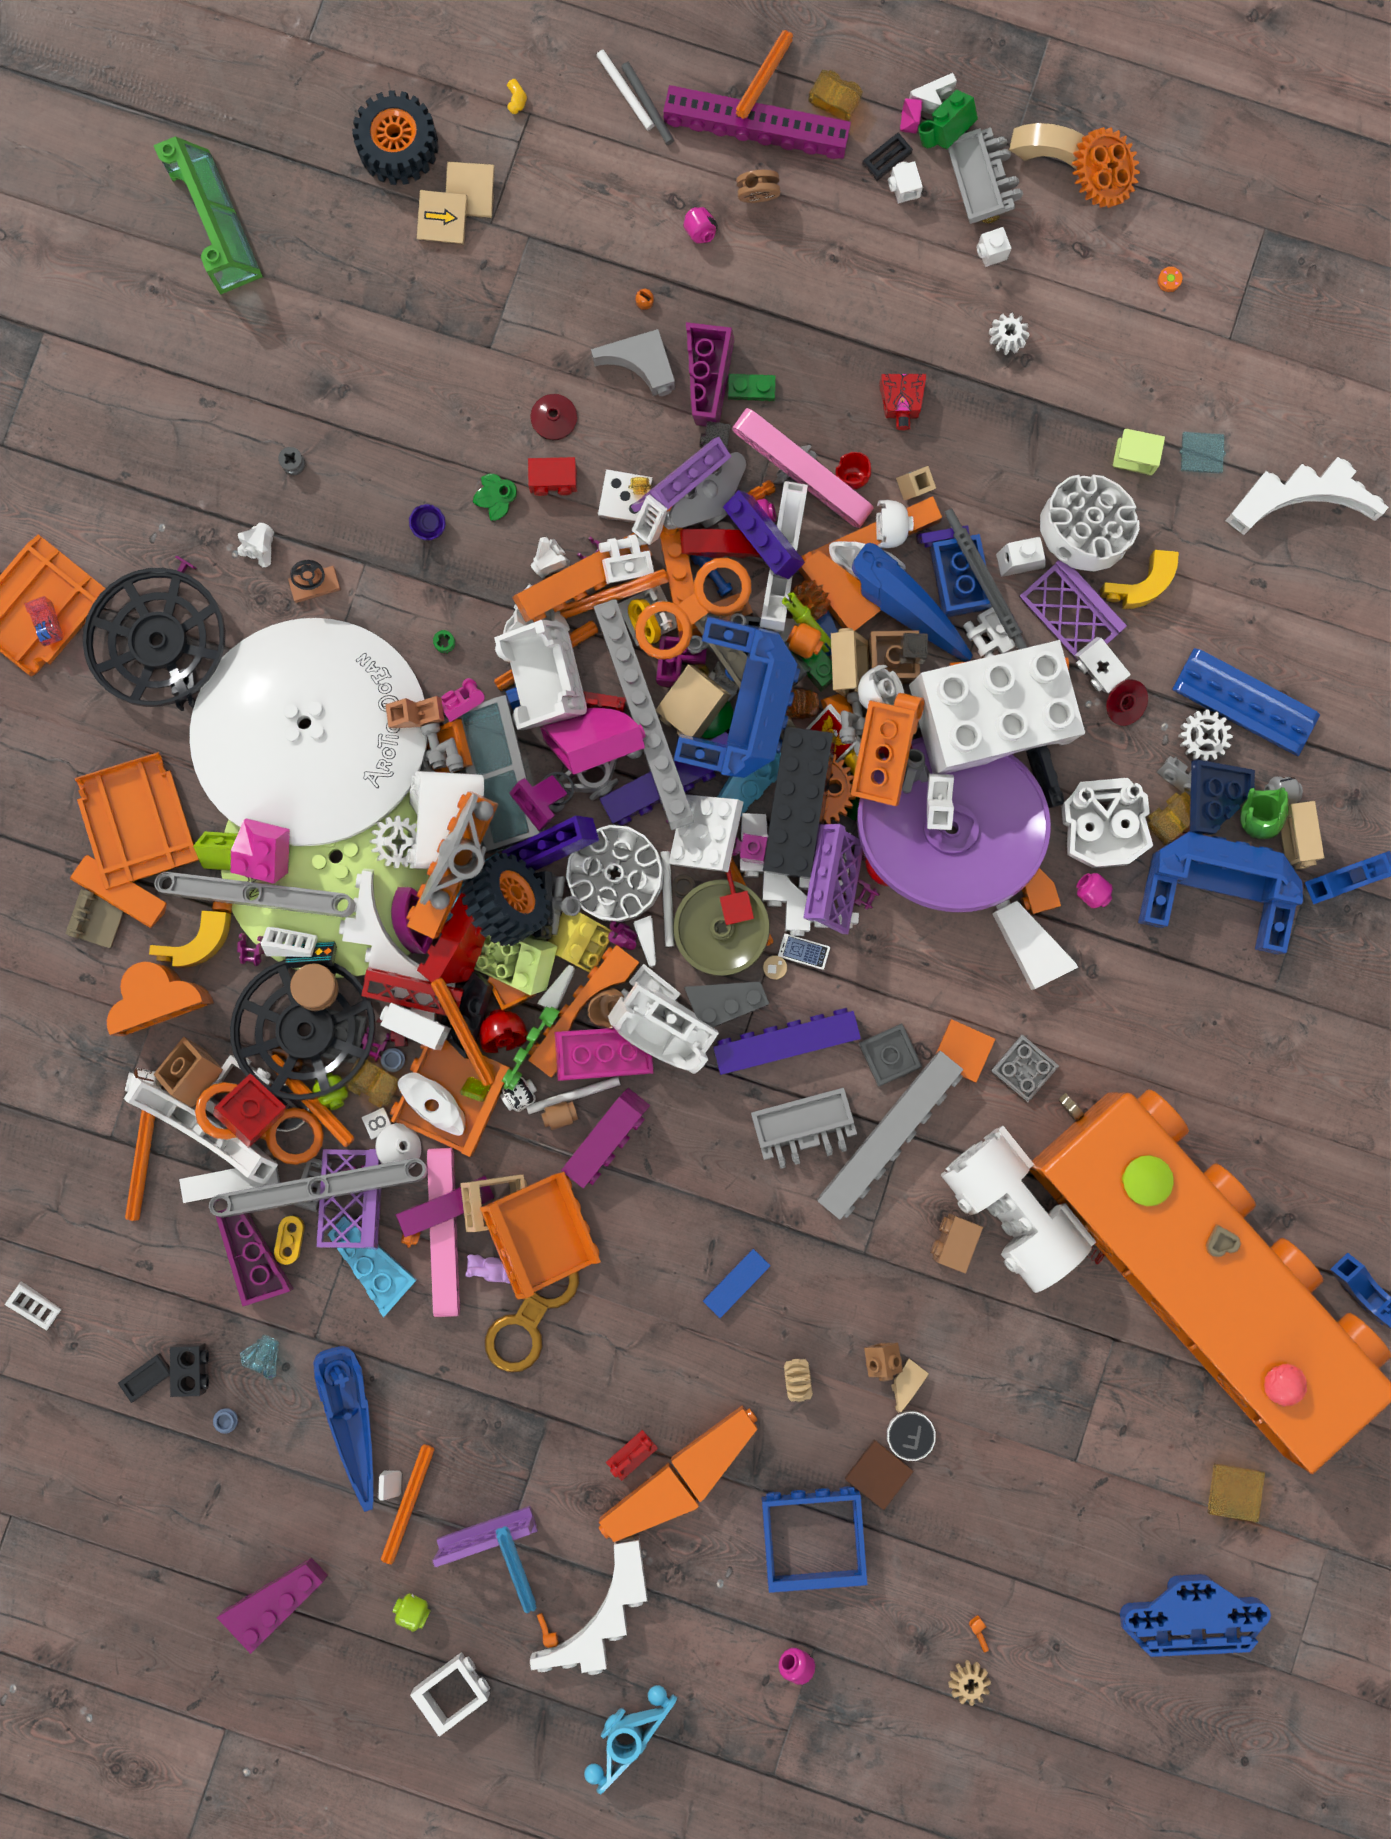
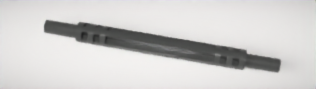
[944,508,1028,650]

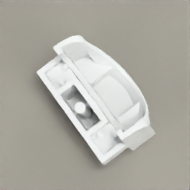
[608,982,719,1074]

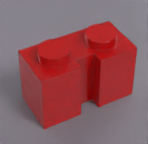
[528,457,577,496]

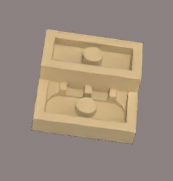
[446,162,495,218]

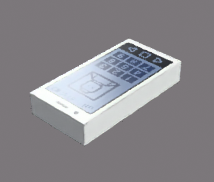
[778,933,830,970]

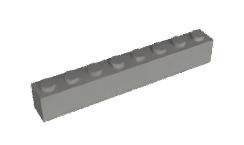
[817,1051,964,1220]

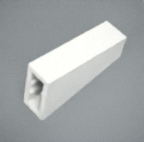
[992,900,1078,990]

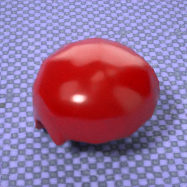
[836,452,871,489]

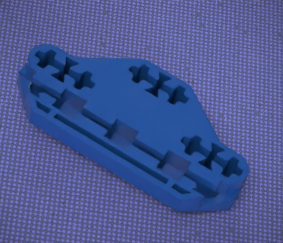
[1120,1574,1271,1657]

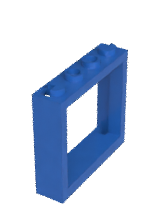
[761,1486,868,1593]

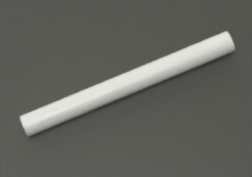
[596,50,654,130]
[660,851,675,947]
[527,1076,621,1114]

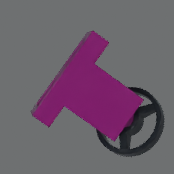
[509,772,574,831]

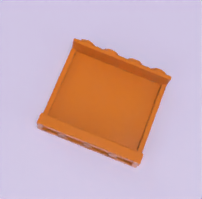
[390,1040,512,1157]
[480,1172,601,1299]

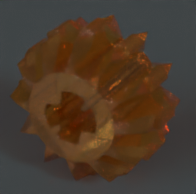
[789,580,831,621]
[786,689,819,719]

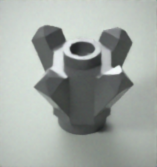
[902,749,930,794]

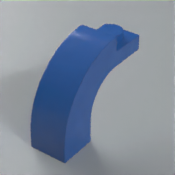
[1305,851,1391,904]
[1330,1253,1391,1330]

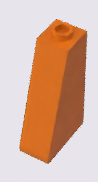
[798,550,881,631]
[671,1405,758,1502]
[599,1463,699,1542]

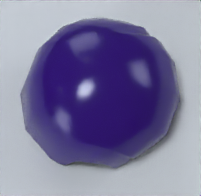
[409,504,446,540]

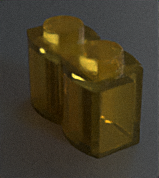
[808,69,863,121]
[1147,791,1191,846]
[347,1058,399,1108]

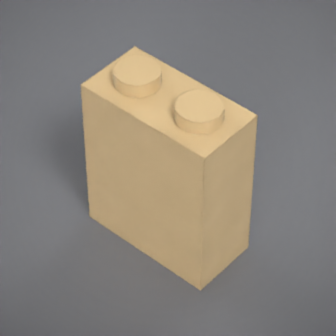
[656,664,731,738]

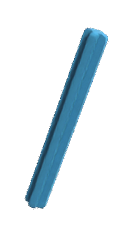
[496,1526,537,1613]

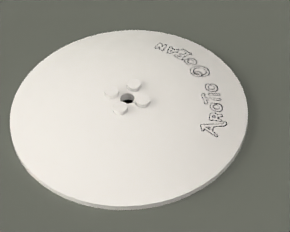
[190,618,428,846]

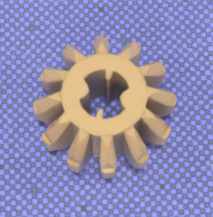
[784,1359,812,1402]
[948,1660,991,1706]

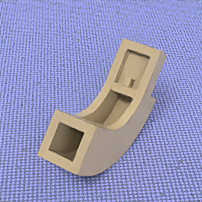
[1009,123,1084,170]

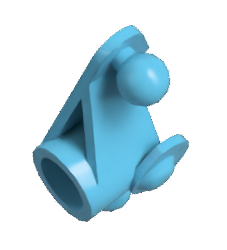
[584,1685,677,1794]

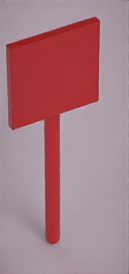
[719,866,754,925]

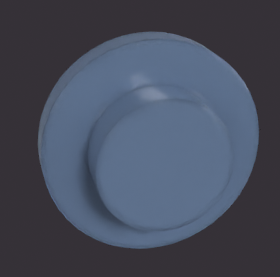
[381,1048,405,1072]
[213,1408,238,1434]

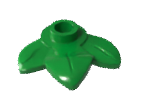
[473,473,517,521]

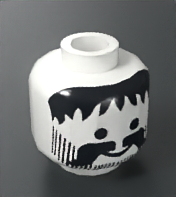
[500,1077,537,1112]

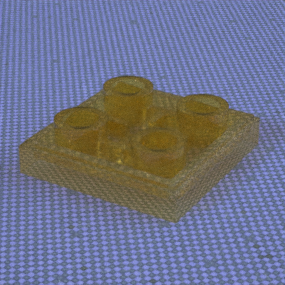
[1207,1463,1265,1522]

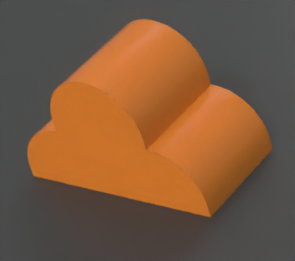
[107,962,214,1036]

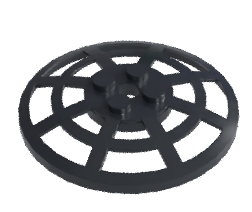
[83,568,226,707]
[230,960,376,1101]

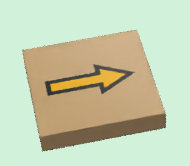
[417,190,467,244]

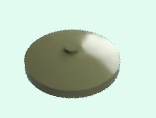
[674,879,770,976]

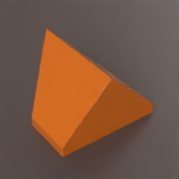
[488,977,537,1011]

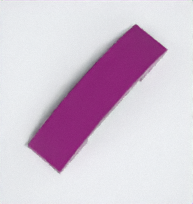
[395,1175,494,1237]

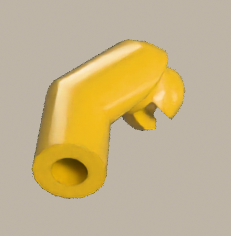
[507,78,527,114]

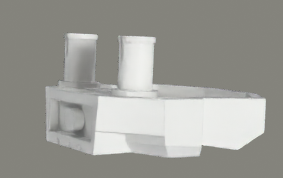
[1061,778,1153,868]

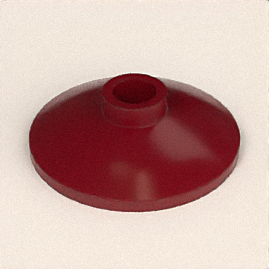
[531,394,577,440]
[1106,679,1148,726]

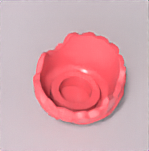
[1265,1364,1307,1406]

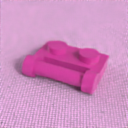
[441,678,484,722]

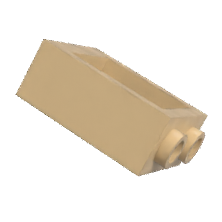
[831,628,869,698]
[1280,801,1324,870]
[460,1174,527,1232]

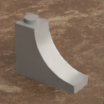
[591,329,675,396]

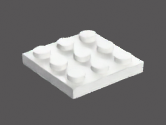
[669,795,744,872]

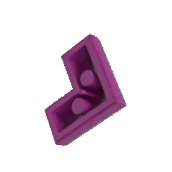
[656,636,707,688]

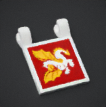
[806,704,861,776]

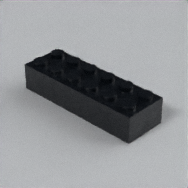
[763,727,836,879]

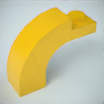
[1100,550,1179,609]
[149,911,231,968]

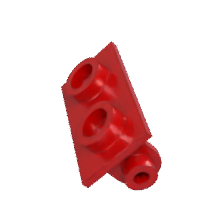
[583,691,626,713]
[605,1430,658,1481]

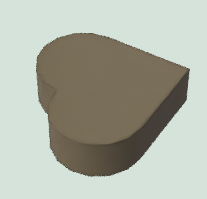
[1059,1093,1084,1120]
[1206,1225,1241,1257]

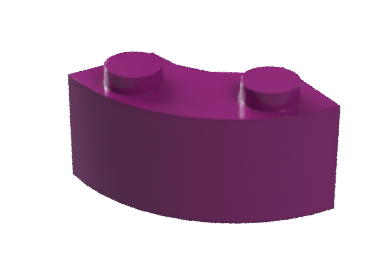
[391,887,433,954]

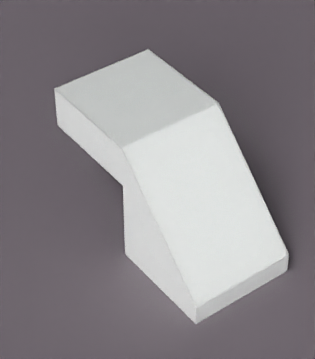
[927,774,954,830]

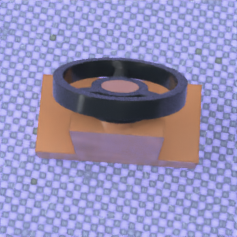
[288,560,341,603]

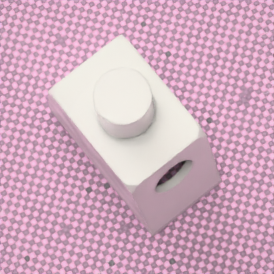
[996,537,1045,577]

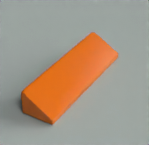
[70,855,167,928]

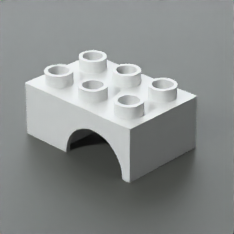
[909,640,1085,774]

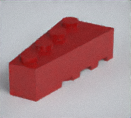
[417,893,486,984]

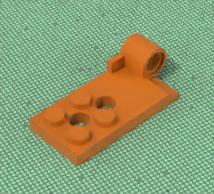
[850,693,924,806]

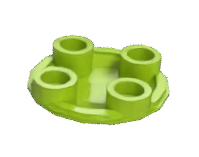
[1122,1155,1174,1206]

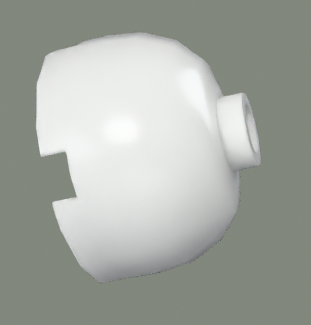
[876,500,914,549]
[858,665,904,709]

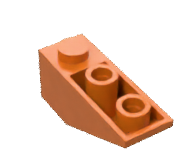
[1021,868,1061,915]

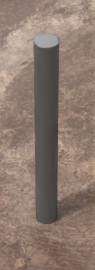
[621,62,674,145]

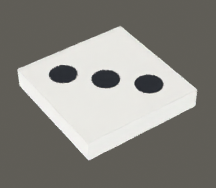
[598,469,653,523]

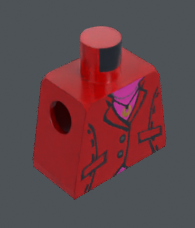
[879,374,926,431]

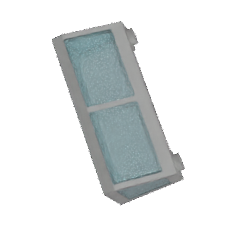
[456,695,542,854]

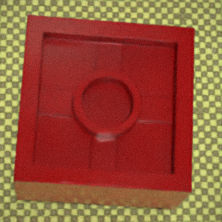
[213,1073,286,1148]

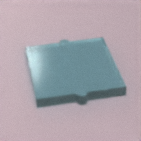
[1179,432,1226,473]

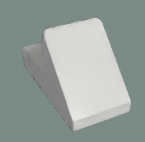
[909,73,957,114]

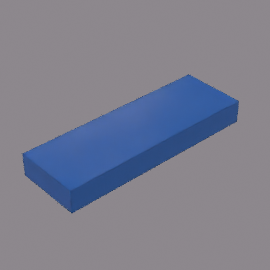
[703,1248,771,1318]

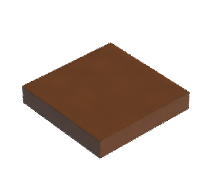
[845,1439,914,1510]

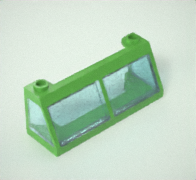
[153,136,263,295]

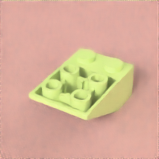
[474,935,558,995]

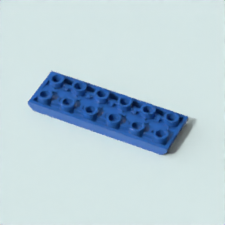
[1172,648,1320,757]

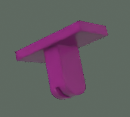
[175,555,197,573]

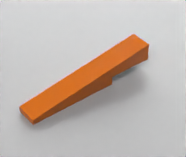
[801,496,942,560]

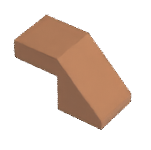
[385,696,445,728]

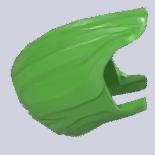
[1240,787,1288,839]

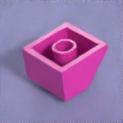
[230,818,290,884]

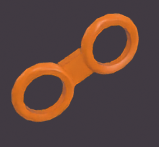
[635,558,752,659]
[195,1082,324,1165]

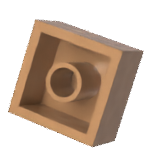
[869,631,920,684]
[153,1036,223,1108]
[931,1213,983,1274]

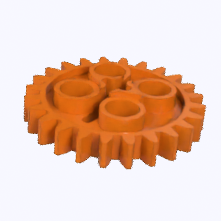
[1072,127,1140,208]
[823,754,856,824]

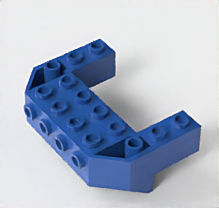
[674,615,800,778]
[1138,831,1303,955]

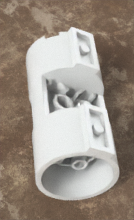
[941,1126,1096,1293]

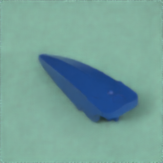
[852,543,973,662]
[313,1346,373,1512]

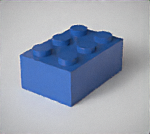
[930,534,992,617]

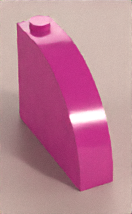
[540,708,646,775]

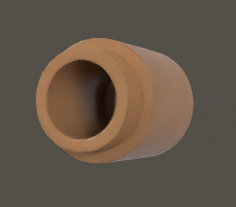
[541,1101,578,1131]

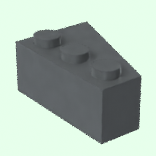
[684,982,769,1028]

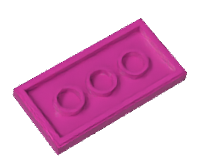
[554,1028,653,1081]

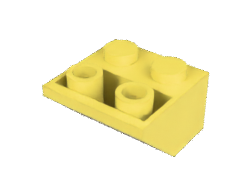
[548,912,612,973]

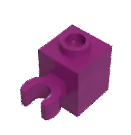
[732,834,768,865]

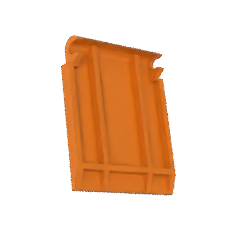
[0,534,106,676]
[75,752,199,890]

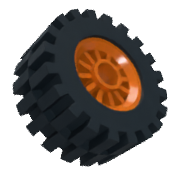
[352,90,439,185]
[461,853,550,946]

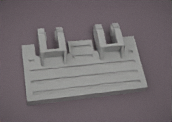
[948,127,1023,224]
[751,1088,857,1169]

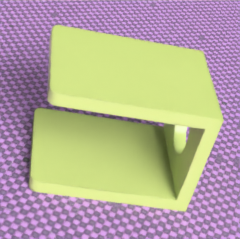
[1113,429,1165,475]

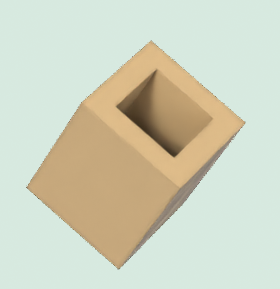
[896,466,936,500]

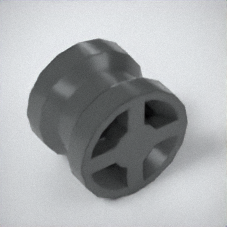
[278,447,305,475]

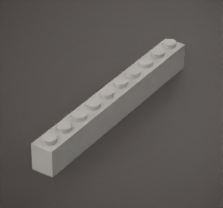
[594,599,694,830]

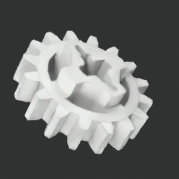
[1178,710,1233,761]
[370,816,417,868]

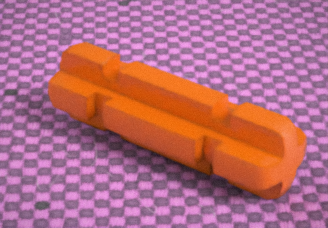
[747,480,776,500]

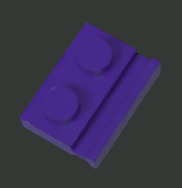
[916,525,970,547]

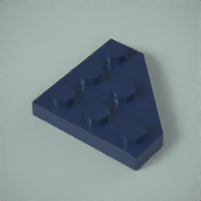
[1190,760,1255,835]

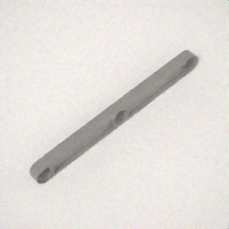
[155,872,355,917]
[209,1158,427,1218]

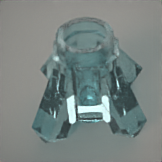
[240,1335,280,1380]

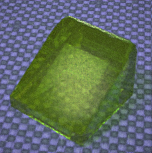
[460,1077,490,1102]

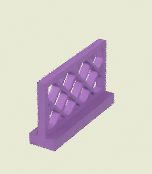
[631,437,732,512]
[1019,560,1127,661]
[803,824,863,934]
[317,1149,382,1249]
[433,1506,538,1567]

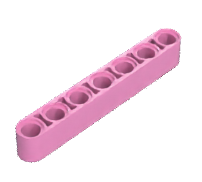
[732,408,874,528]
[427,1148,460,1317]

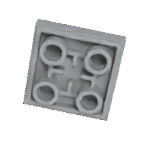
[991,1035,1059,1103]

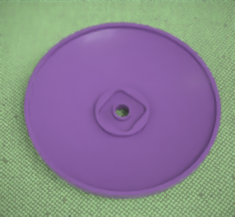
[857,737,1051,912]

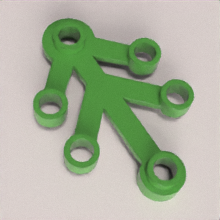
[502,1006,560,1091]

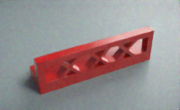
[361,967,464,1016]

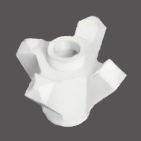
[237,523,274,568]
[531,537,570,578]

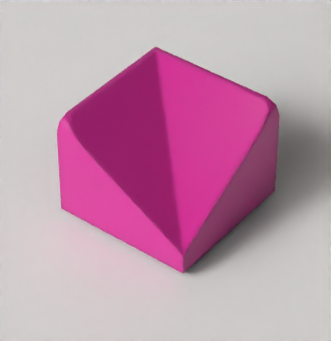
[900,98,922,133]

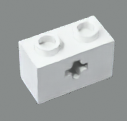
[1074,637,1131,693]

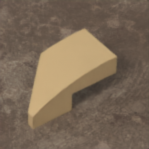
[891,1359,929,1413]

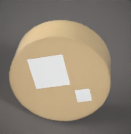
[763,956,787,980]

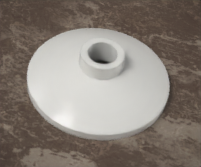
[375,1123,421,1169]

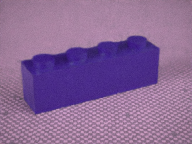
[723,490,805,579]
[502,816,599,871]

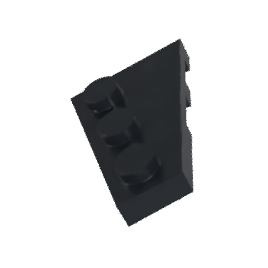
[440,972,493,1059]

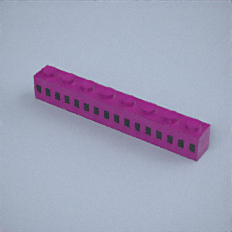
[663,85,851,159]

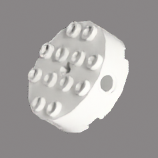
[1040,474,1139,572]
[566,825,664,922]

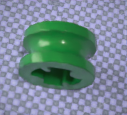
[433,630,455,653]

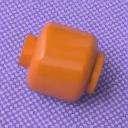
[787,623,824,659]

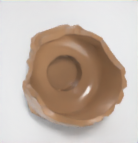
[588,988,624,1028]

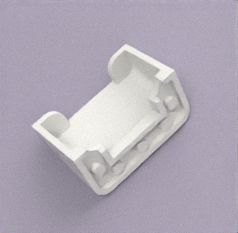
[494,620,587,730]
[407,771,484,869]

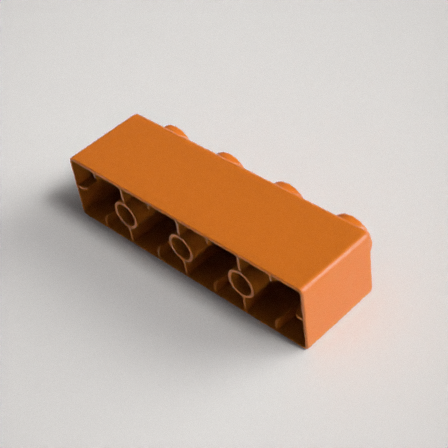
[1029,1089,1391,1474]

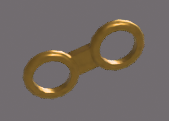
[485,1271,579,1372]

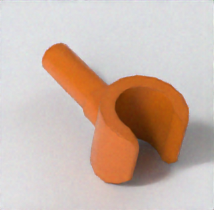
[536,1613,558,1648]
[969,1615,989,1652]

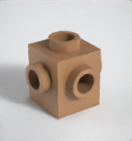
[864,1343,903,1381]

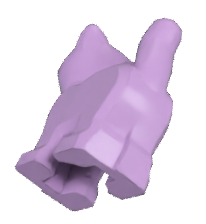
[465,1254,511,1284]

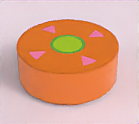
[1157,267,1183,292]

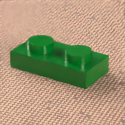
[728,374,776,401]

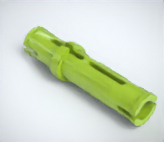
[782,592,831,653]

